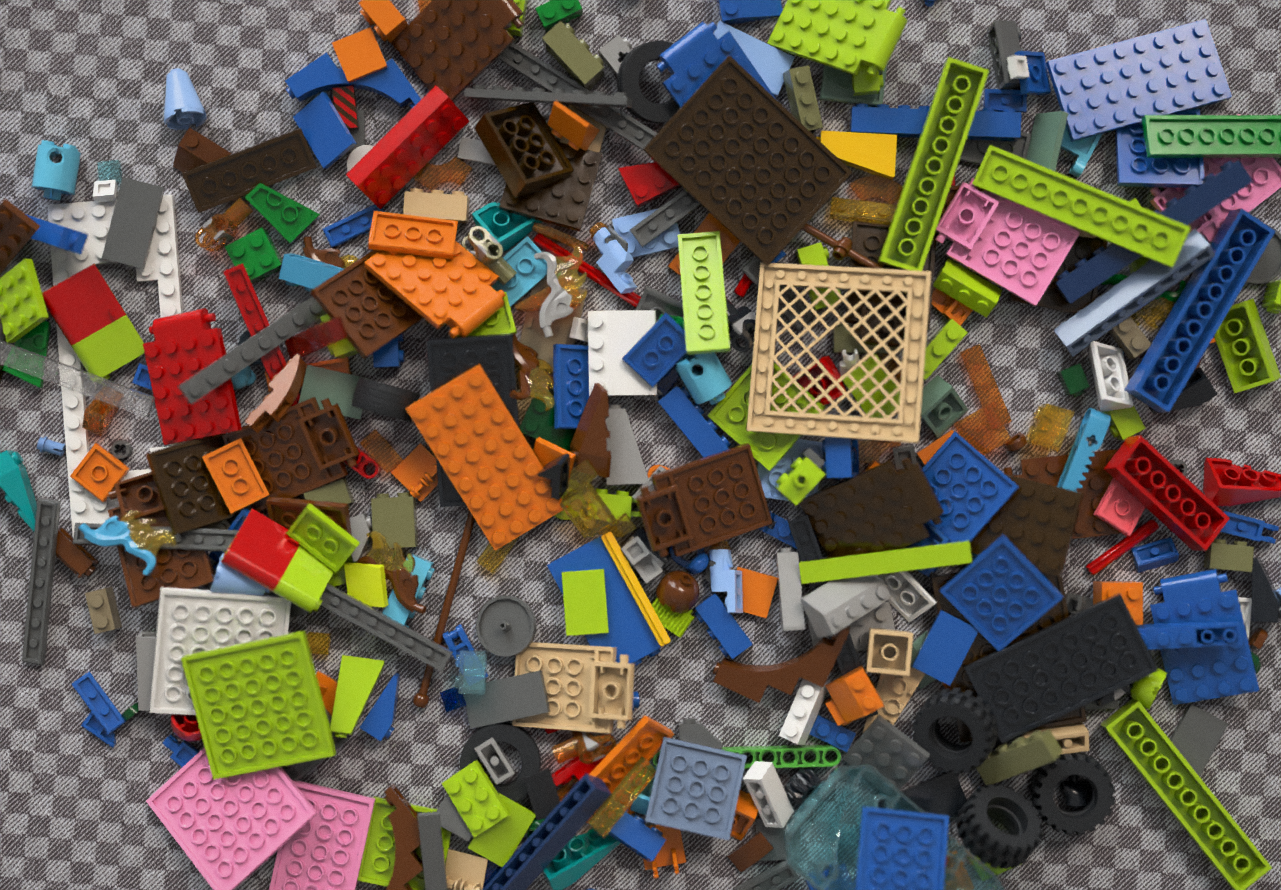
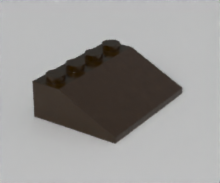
[474,102,574,198]

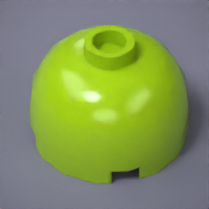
[1130,668,1167,709]

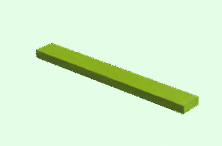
[799,540,972,584]

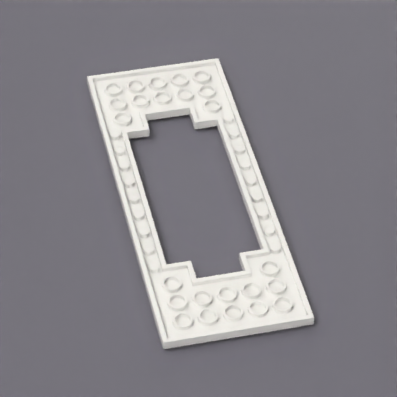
[47,195,193,537]

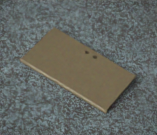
[515,280,587,372]

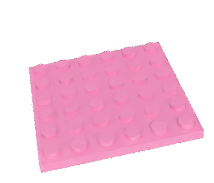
[146,747,318,890]

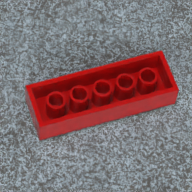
[346,86,469,209]
[1104,435,1230,551]

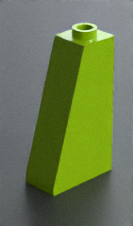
[330,655,385,738]

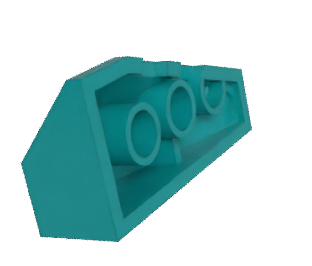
[472,202,542,252]
[0,450,37,531]
[542,827,620,890]

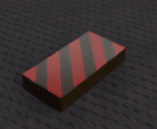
[332,86,359,130]

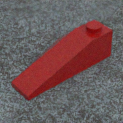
[793,355,846,405]
[1203,458,1281,506]

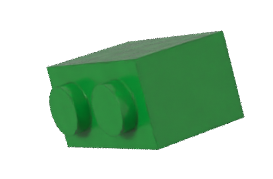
[535,0,583,32]

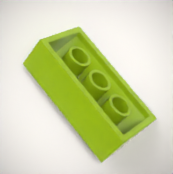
[1214,298,1281,394]

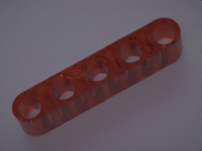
[284,317,348,359]

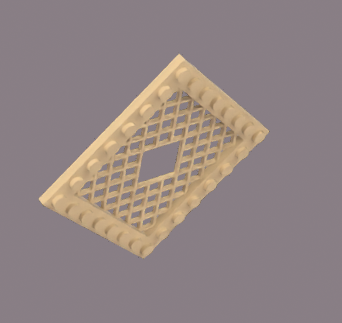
[747,262,931,443]

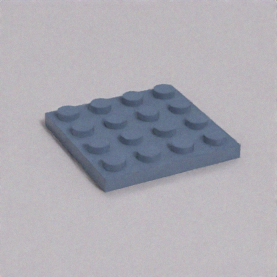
[645,737,747,841]

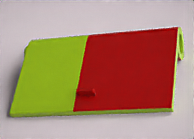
[42,263,144,383]
[220,509,334,613]

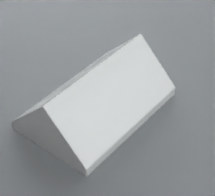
[1089,341,1134,412]
[878,571,936,623]

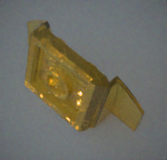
[560,460,636,539]

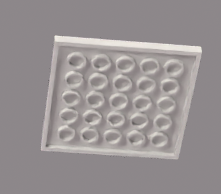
[150,587,291,715]

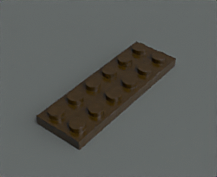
[182,127,317,213]

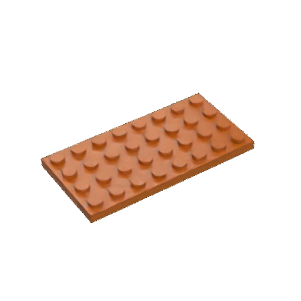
[406,364,567,551]

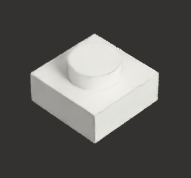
[1007,55,1030,79]
[93,180,118,202]
[569,317,588,342]

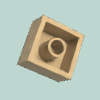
[865,627,913,676]

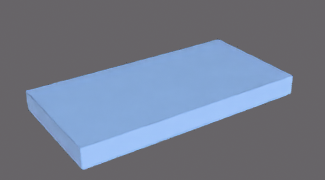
[713,21,795,96]

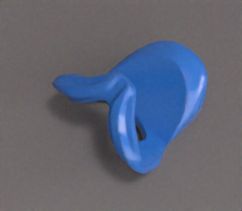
[669,546,709,574]

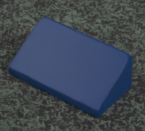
[1131,537,1179,573]

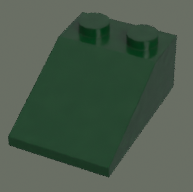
[519,393,576,451]

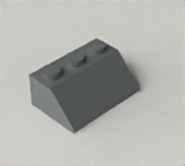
[987,20,1024,90]

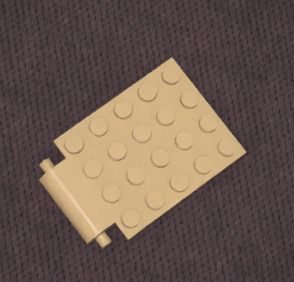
[512,642,635,733]

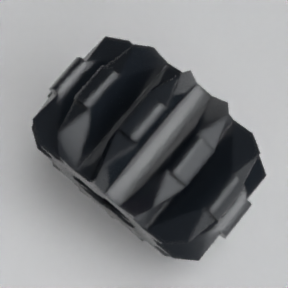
[785,767,821,804]

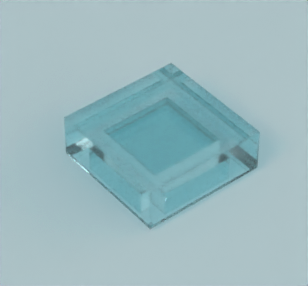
[97,160,122,182]

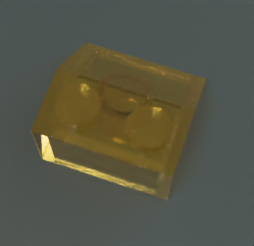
[1026,403,1075,452]

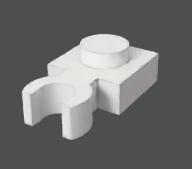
[839,348,860,376]

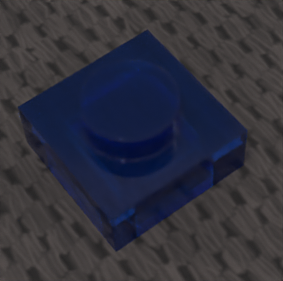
[440,686,466,713]

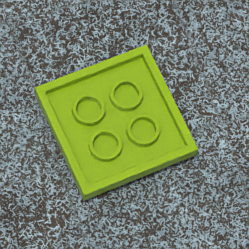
[0,259,48,343]

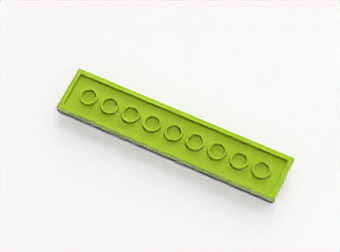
[972,145,1191,268]

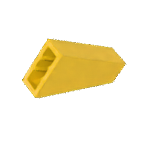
[816,131,897,180]

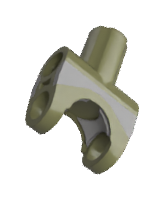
[461,226,517,286]

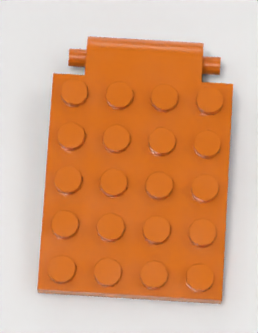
[364,241,505,338]

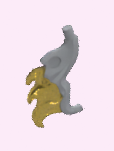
[534,244,587,338]

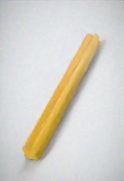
[601,532,671,647]

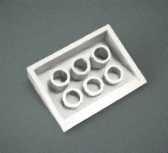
[588,310,657,396]

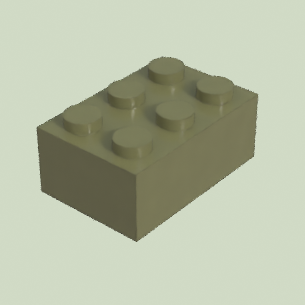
[542,21,605,90]

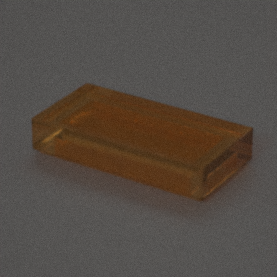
[360,429,404,474]

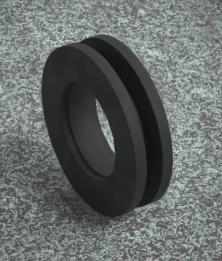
[617,41,680,123]
[460,722,541,802]

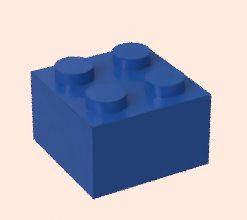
[822,437,860,478]

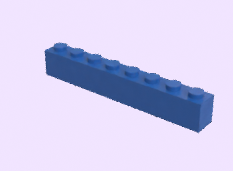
[850,104,1021,142]

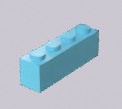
[382,553,435,628]

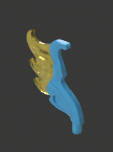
[79,510,176,576]

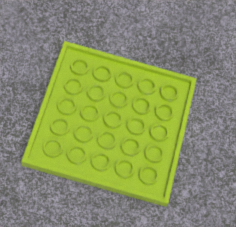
[181,630,336,780]

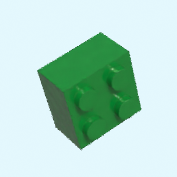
[225,227,283,285]

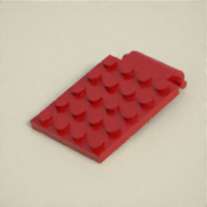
[143,308,242,445]

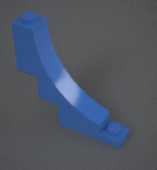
[285,52,421,109]
[26,214,88,254]

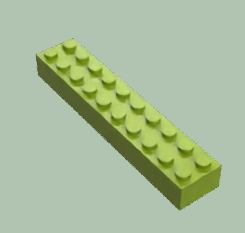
[878,57,989,271]
[1100,698,1272,890]

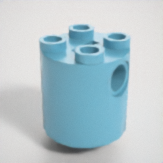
[32,140,81,201]
[675,352,732,405]

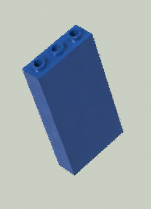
[547,535,663,666]

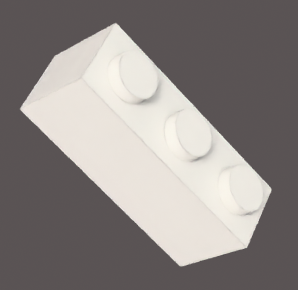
[779,679,828,745]
[743,762,794,828]

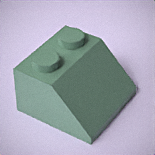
[920,375,968,438]

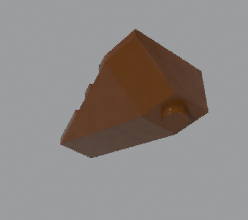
[173,127,232,172]
[569,383,611,478]

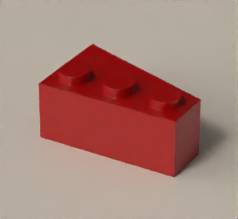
[618,162,680,209]

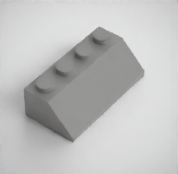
[800,575,892,638]

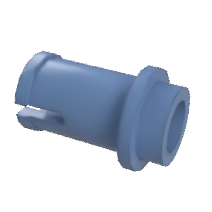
[37,436,66,457]

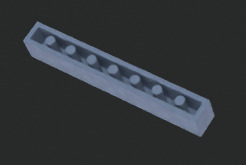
[1054,229,1215,356]

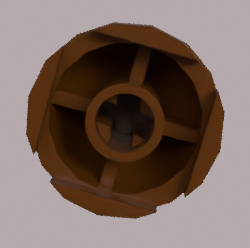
[656,570,700,613]

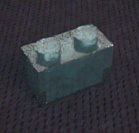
[455,650,487,694]

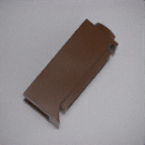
[56,528,99,578]

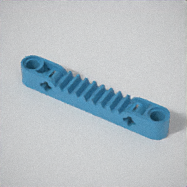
[1057,408,1111,492]

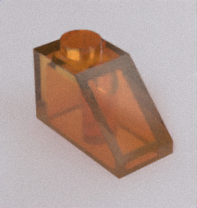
[82,385,124,436]

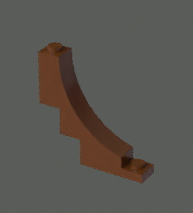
[712,625,850,703]
[384,783,423,890]

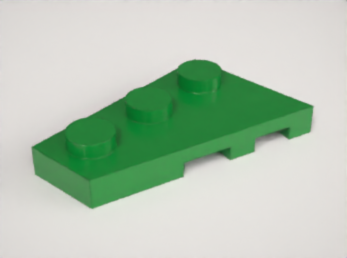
[244,183,320,243]
[2,320,51,388]

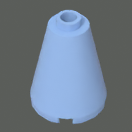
[164,68,207,130]
[210,552,270,596]

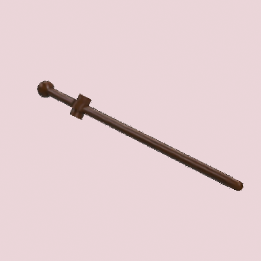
[801,223,894,270]
[413,510,475,708]

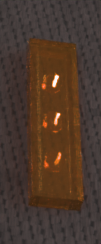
[959,344,1012,430]

